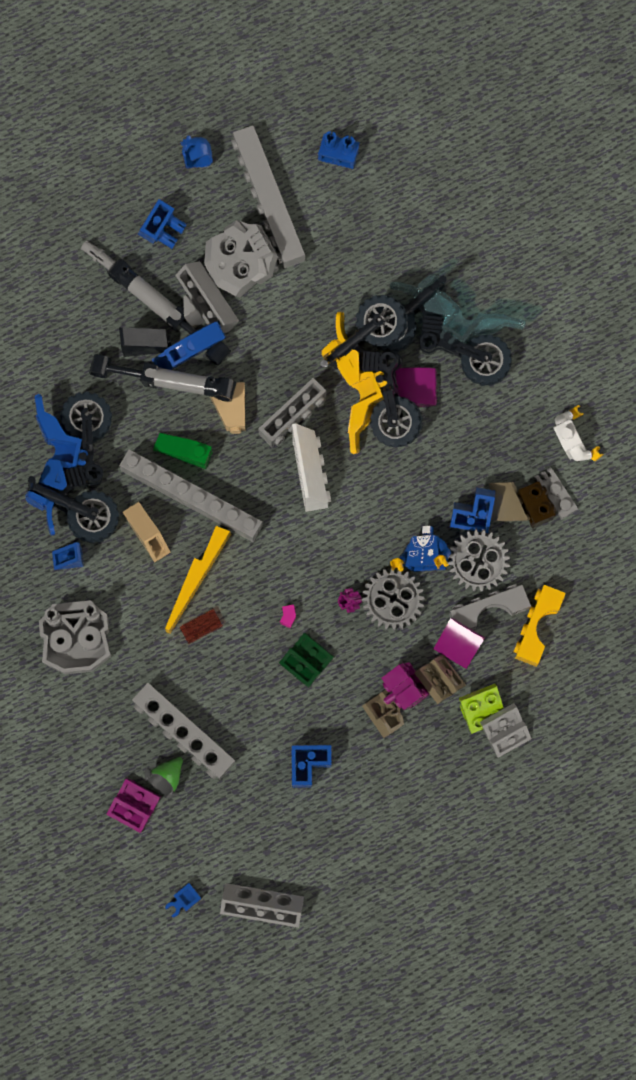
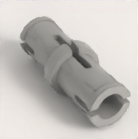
[81,240,117,270]

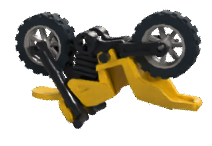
[320,295,423,454]

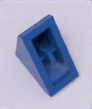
[52,542,84,570]

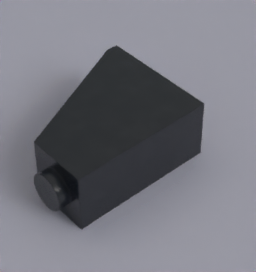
[119,327,172,357]

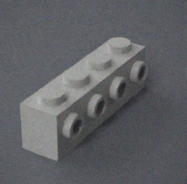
[175,261,239,333]
[258,378,326,447]

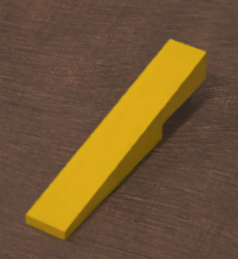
[165,526,231,634]

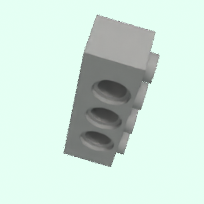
[220,883,304,928]

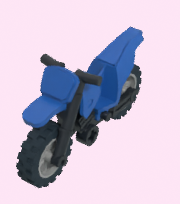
[25,392,119,543]

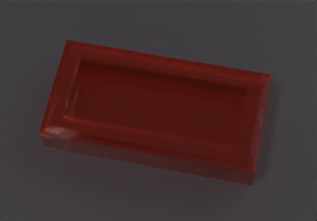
[180,609,223,644]

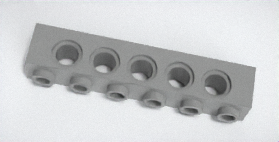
[132,683,236,780]

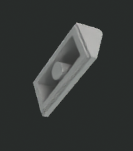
[183,295,205,328]

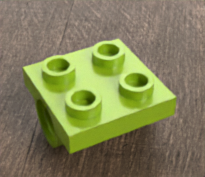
[459,684,504,734]

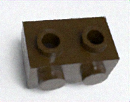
[517,481,556,529]

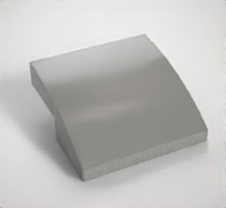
[480,703,531,758]

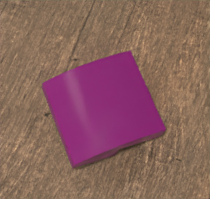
[396,368,437,407]
[433,618,485,669]
[106,778,161,833]

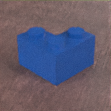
[450,487,495,533]
[292,745,331,788]

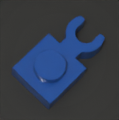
[165,883,202,918]

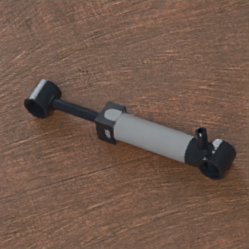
[107,258,231,366]
[89,354,237,402]

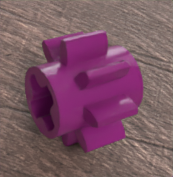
[338,588,362,613]

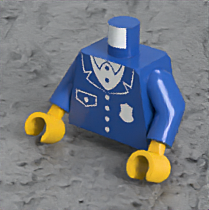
[390,526,451,572]

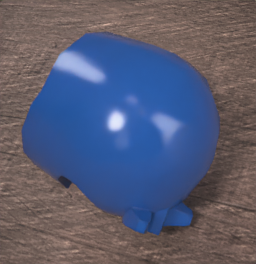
[181,135,213,169]

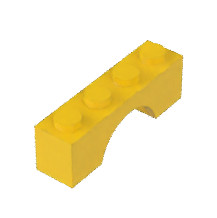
[513,585,566,667]

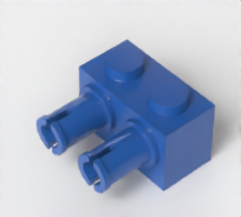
[318,131,359,169]
[138,199,187,249]

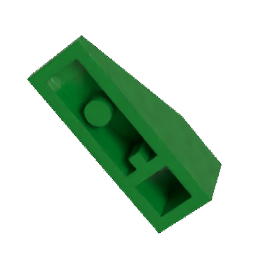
[153,433,213,469]

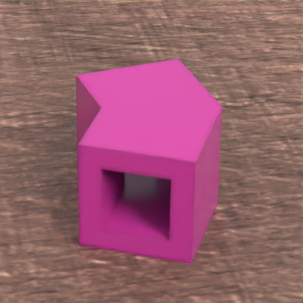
[280,605,296,629]

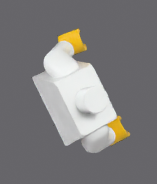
[554,405,604,461]

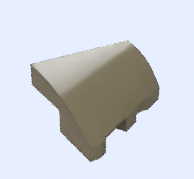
[489,482,530,521]
[362,690,404,738]

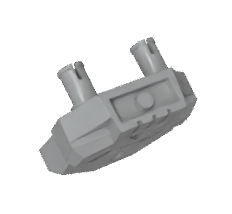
[204,220,279,298]
[39,600,111,675]

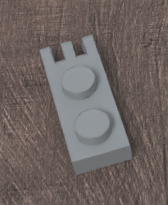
[534,467,578,520]

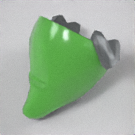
[145,757,183,798]

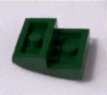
[279,632,335,688]

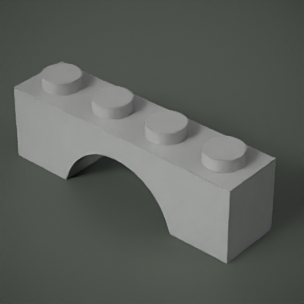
[449,584,531,630]

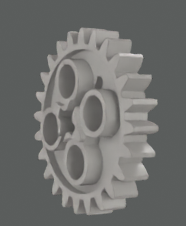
[448,529,510,592]
[362,568,425,631]

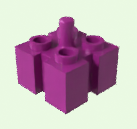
[381,662,430,710]

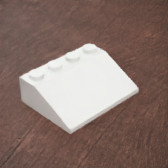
[292,423,331,512]

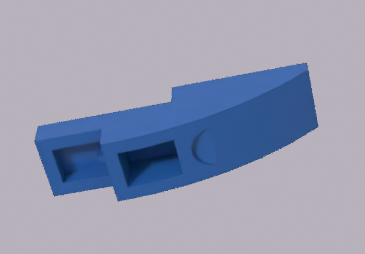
[152,321,226,370]

